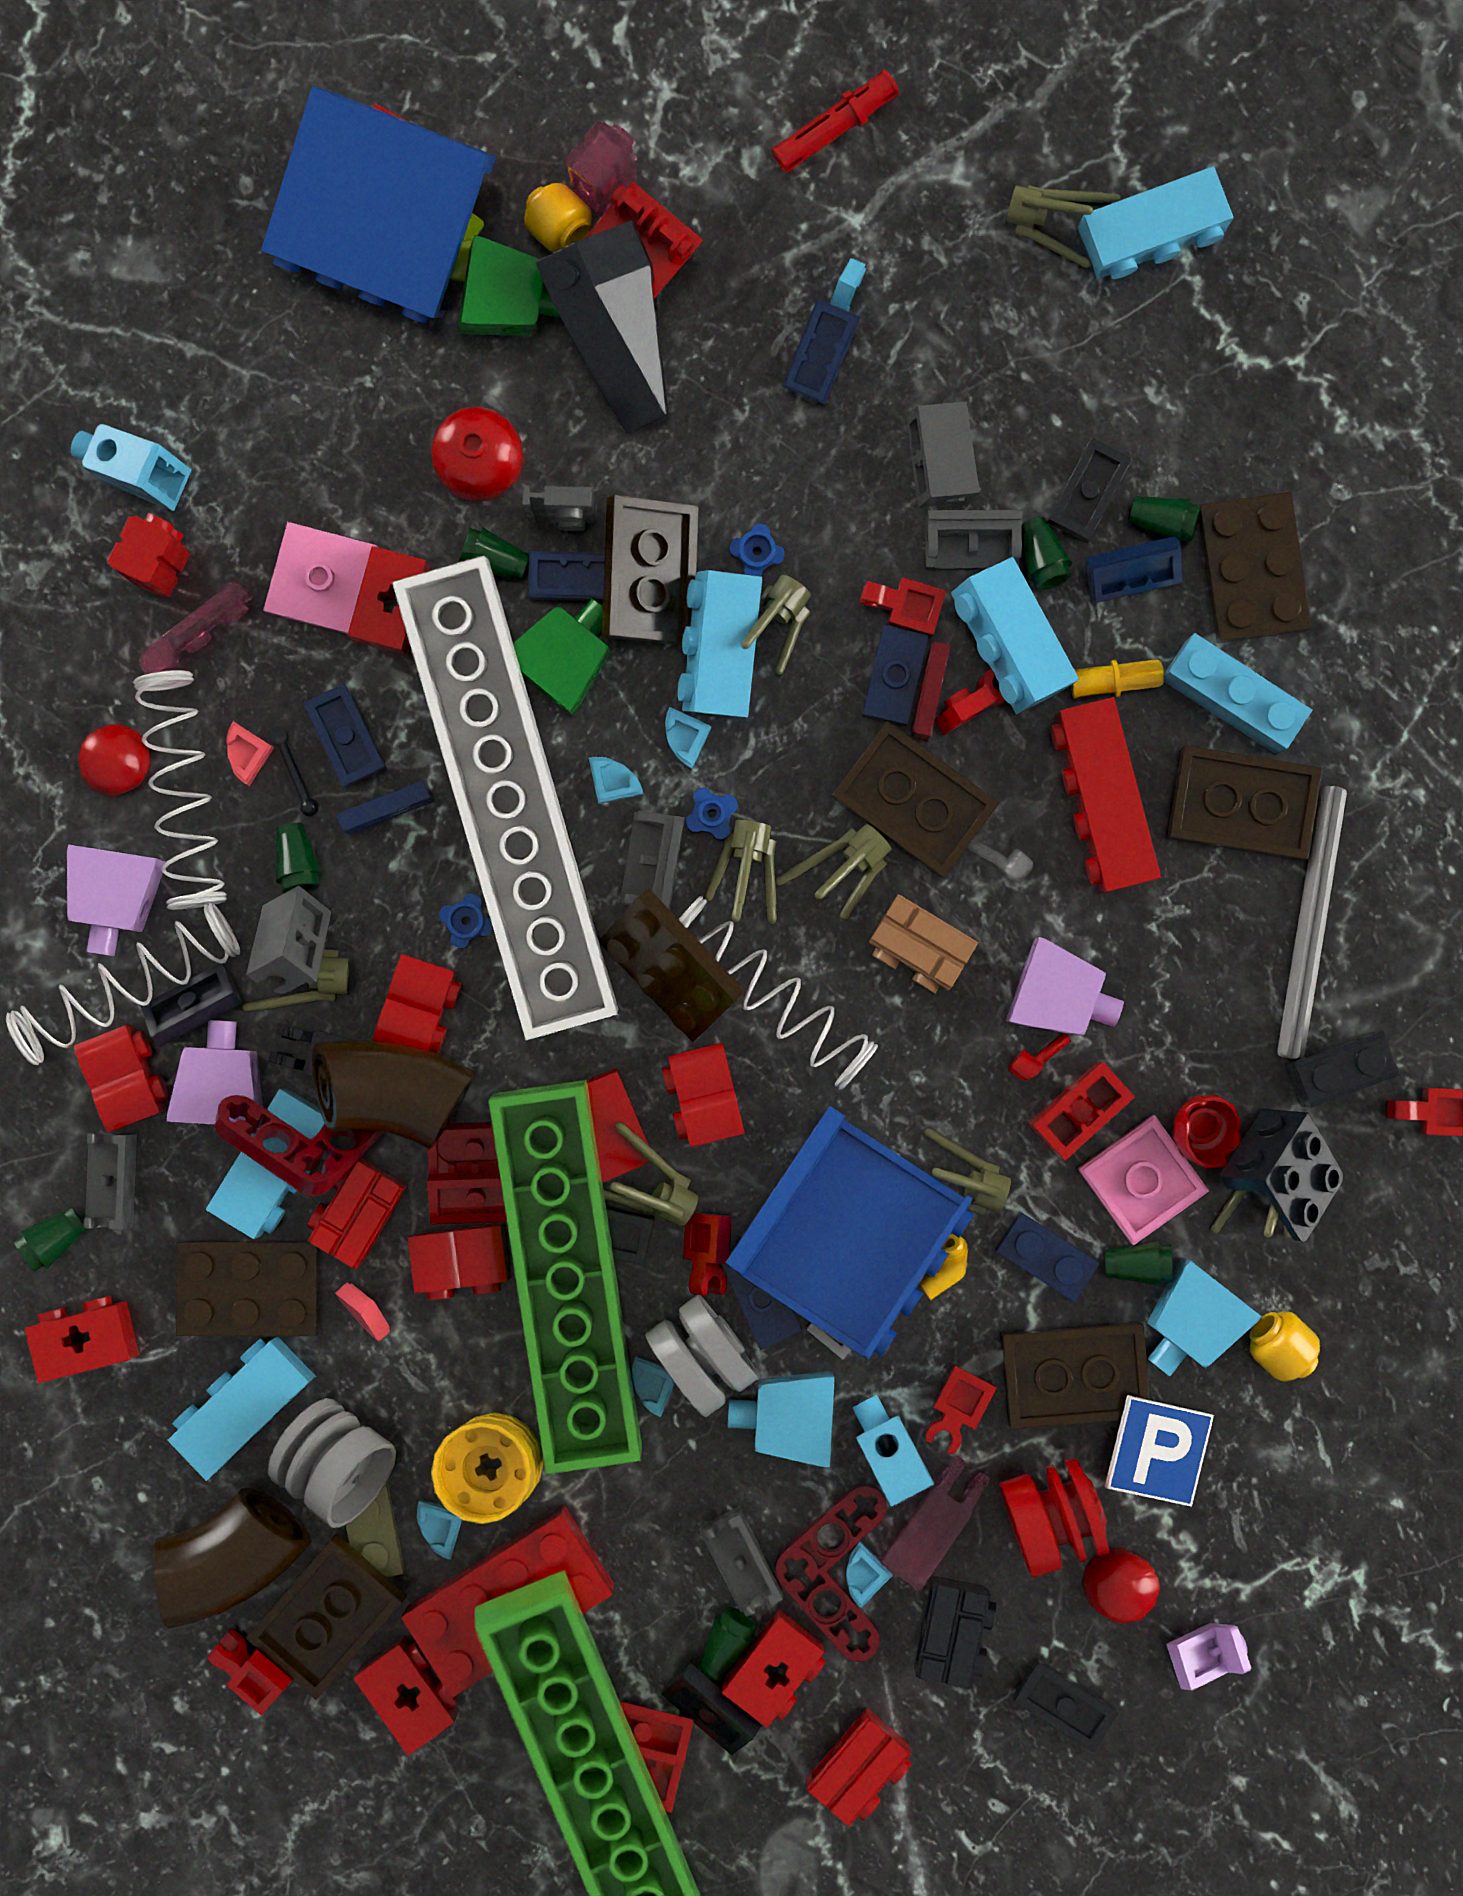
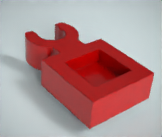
[925,1364,997,1455]

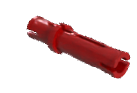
[770,69,900,174]

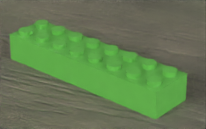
[489,1080,642,1474]
[475,1571,701,1896]

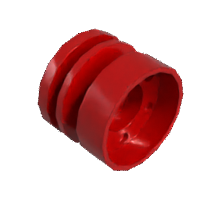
[999,1457,1109,1579]

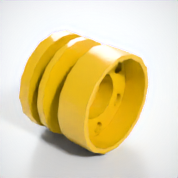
[431,1412,544,1524]

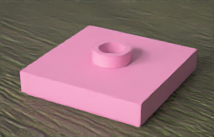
[263,522,378,634]
[1077,1115,1209,1246]

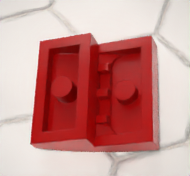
[587,1068,651,1183]
[427,1122,507,1225]
[619,1701,694,1813]

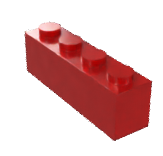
[1050,697,1161,894]

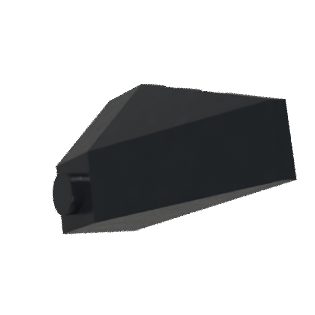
[535,221,669,433]

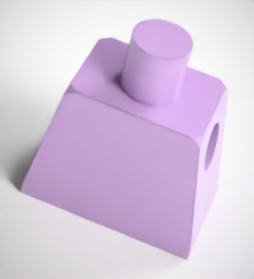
[67,845,166,956]
[1005,937,1124,1035]
[167,1020,263,1124]

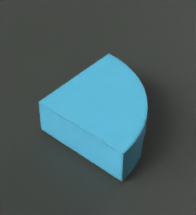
[830,258,866,311]
[665,707,711,769]
[589,757,644,804]
[632,1355,675,1417]
[417,1499,463,1560]
[846,1541,893,1609]

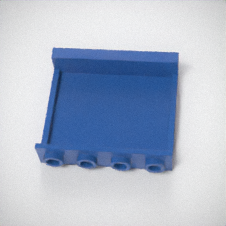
[261,86,497,323]
[726,1106,974,1361]

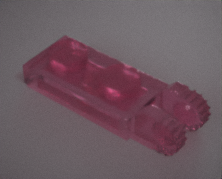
[138,581,253,674]
[880,1456,990,1591]

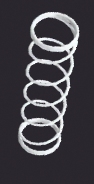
[133,670,227,910]
[678,896,878,1090]
[6,903,240,1065]

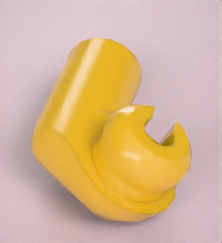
[919,1234,968,1301]

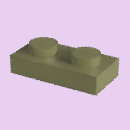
[346,1480,405,1577]

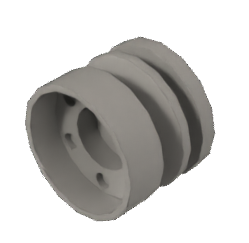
[268,1398,396,1528]

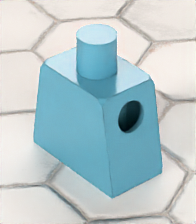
[71,424,192,511]
[1147,1257,1261,1376]
[728,1371,834,1467]
[853,1395,934,1507]

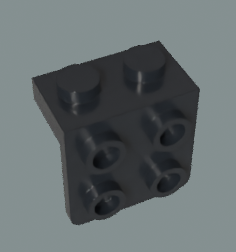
[1219,1109,1343,1242]

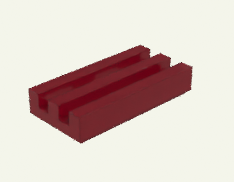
[911,642,951,741]

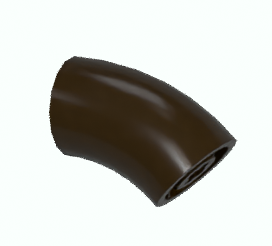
[312,1040,477,1149]
[154,1488,312,1629]

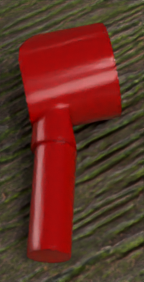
[1008,1033,1071,1081]

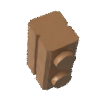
[868,894,979,994]

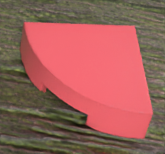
[226,722,274,786]
[335,1282,391,1342]

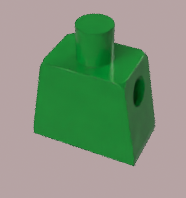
[457,235,561,336]
[513,599,610,717]

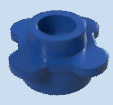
[730,524,785,577]
[686,788,738,839]
[439,894,493,948]

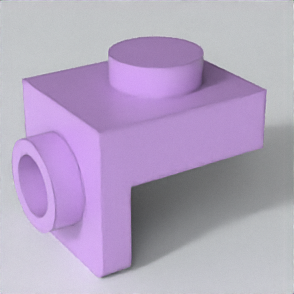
[1166,1623,1251,1690]

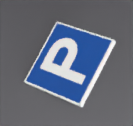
[1105,1395,1214,1507]

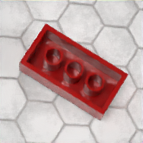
[401,1505,615,1698]

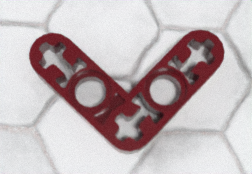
[215,1095,384,1196]
[775,1482,887,1662]

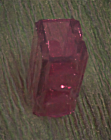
[565,121,637,217]

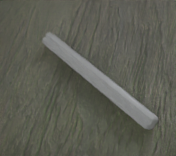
[1277,786,1347,1060]

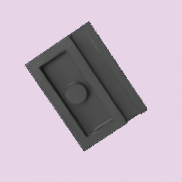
[522,485,597,531]

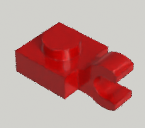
[859,577,946,637]
[934,668,1006,736]
[1386,1088,1463,1136]
[683,1212,732,1295]
[207,1629,292,1715]

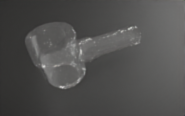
[968,839,1033,881]

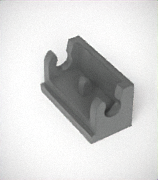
[906,401,980,508]
[925,510,1022,569]
[619,811,685,910]
[246,885,332,993]
[83,1132,137,1230]
[698,1506,783,1616]

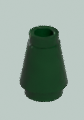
[1129,496,1201,543]
[1021,517,1072,590]
[458,527,529,580]
[276,823,322,893]
[13,1207,88,1272]
[1105,1240,1173,1286]
[698,1607,758,1682]

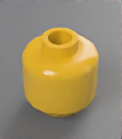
[524,183,592,253]
[1250,1311,1320,1382]

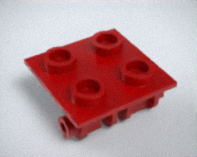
[583,181,703,299]

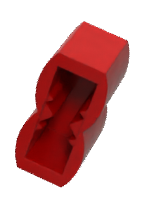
[372,954,462,1054]
[74,1024,169,1133]
[662,1043,745,1147]
[407,1223,511,1300]

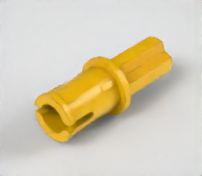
[1071,659,1164,699]

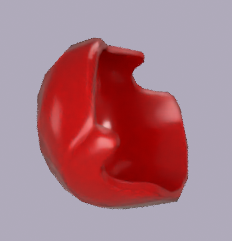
[78,724,151,797]
[1172,1094,1241,1169]
[1082,1547,1160,1624]

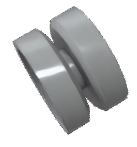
[645,1294,759,1417]

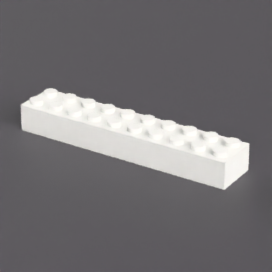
[392,556,618,1040]

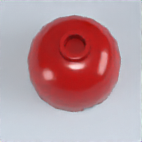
[431,406,524,502]

